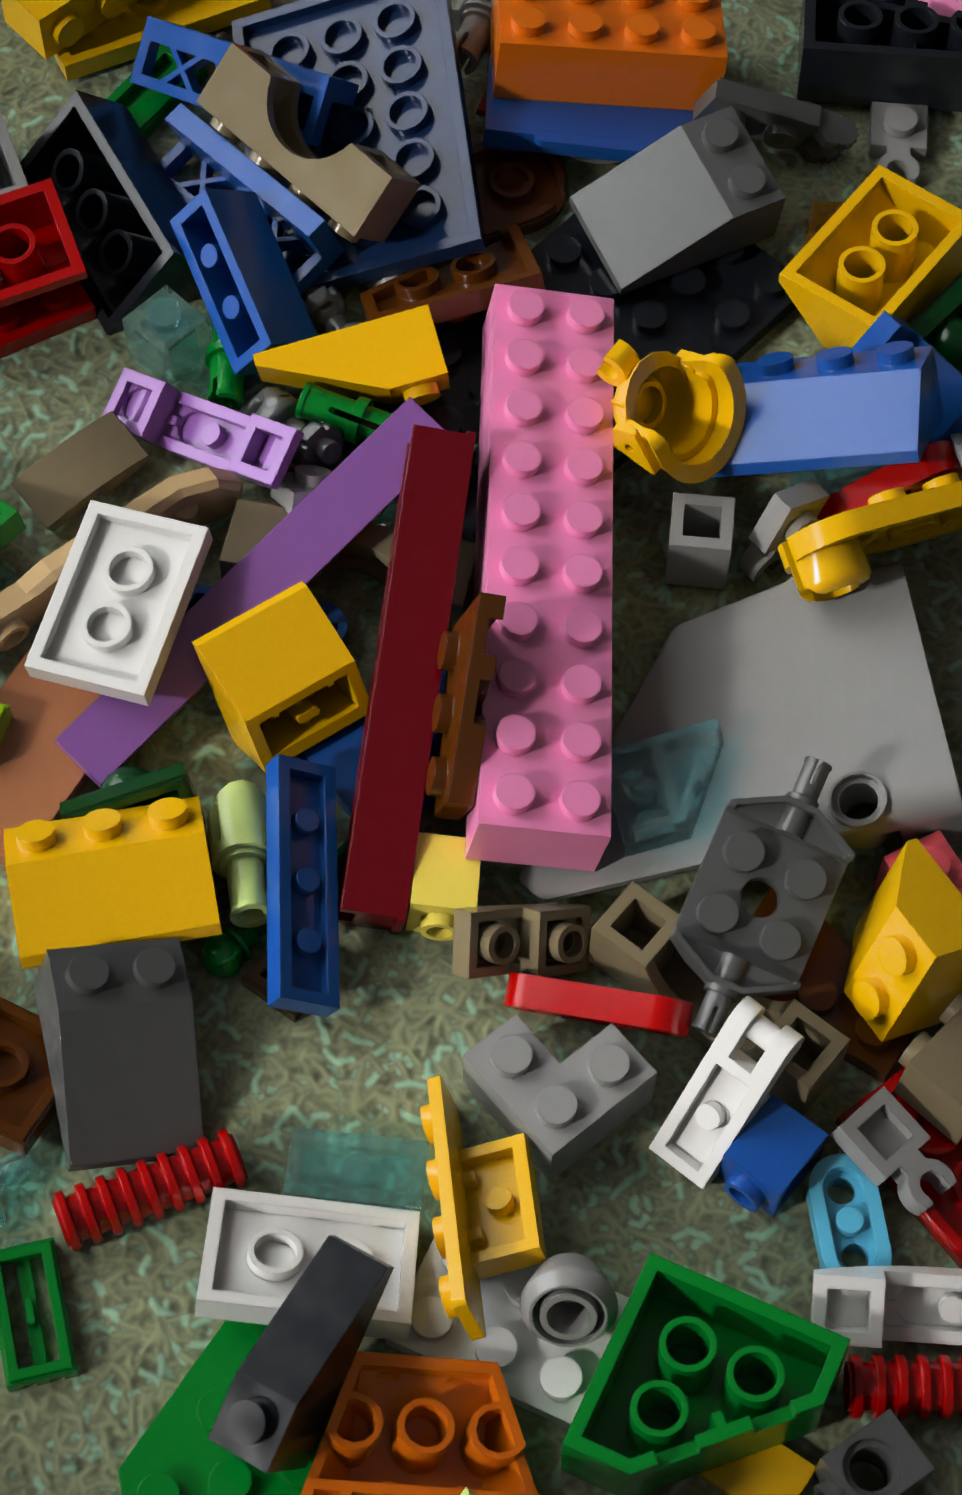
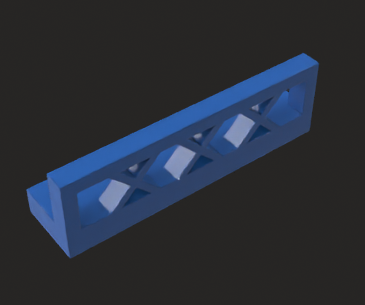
[130,16,359,147]
[160,103,345,295]

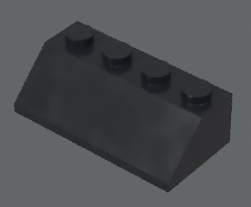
[20,90,200,336]

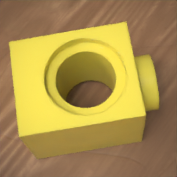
[405,832,481,941]

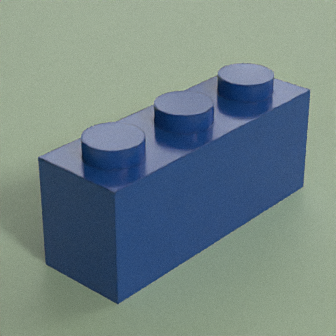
[170,188,318,375]

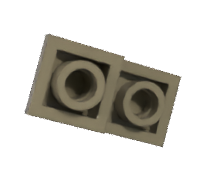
[10,411,152,532]
[452,904,591,979]

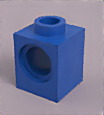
[718,1094,829,1217]

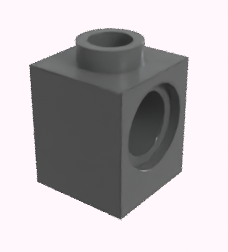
[813,1409,935,1495]

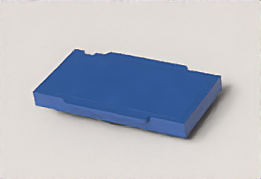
[483,55,693,164]

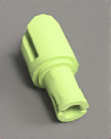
[207,779,267,928]

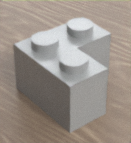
[463,1014,657,1181]

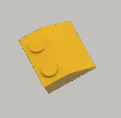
[844,838,962,1042]

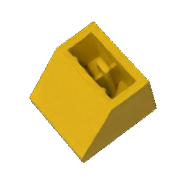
[192,581,369,773]

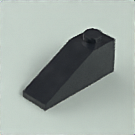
[207,1235,394,1474]

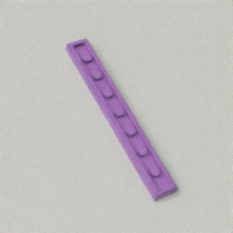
[55,397,443,788]

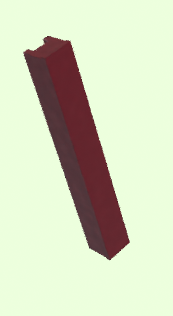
[338,424,476,935]

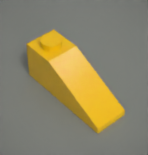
[252,304,450,406]

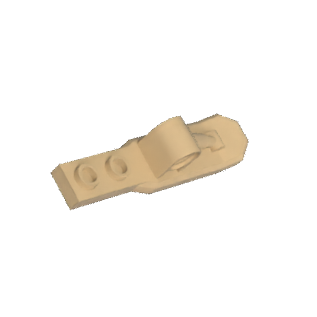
[0,466,243,652]

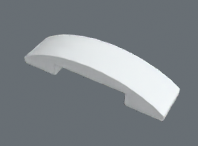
[810,1266,962,1348]

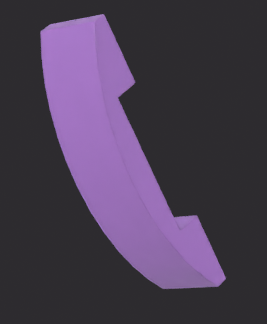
[102,367,304,490]

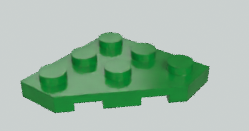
[118,1320,330,1495]

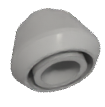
[520,1253,618,1347]

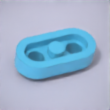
[806,1154,892,1269]

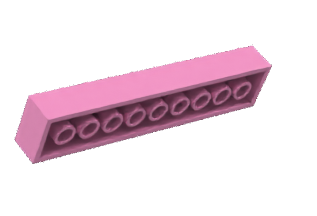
[465,283,614,872]

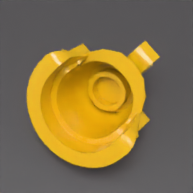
[596,339,746,484]

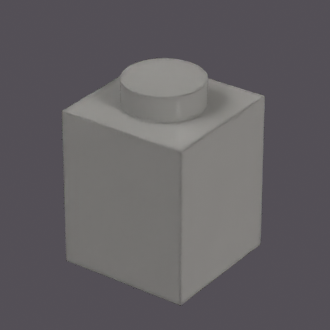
[664,492,735,589]

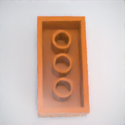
[490,0,728,111]

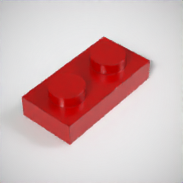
[0,281,97,359]

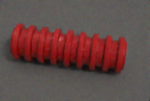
[52,1128,248,1252]
[843,1354,962,1420]

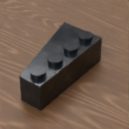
[796,0,962,112]

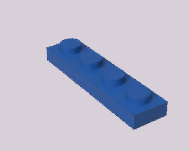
[266,754,340,1017]

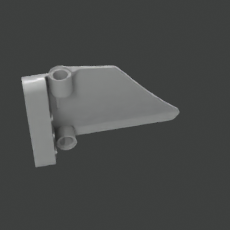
[519,561,962,903]

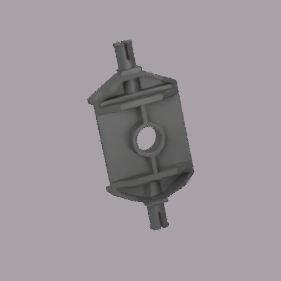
[669,756,855,1038]

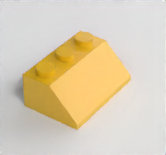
[779,165,962,349]
[3,796,222,969]

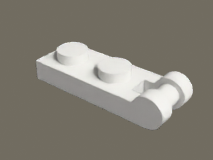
[649,996,805,1190]

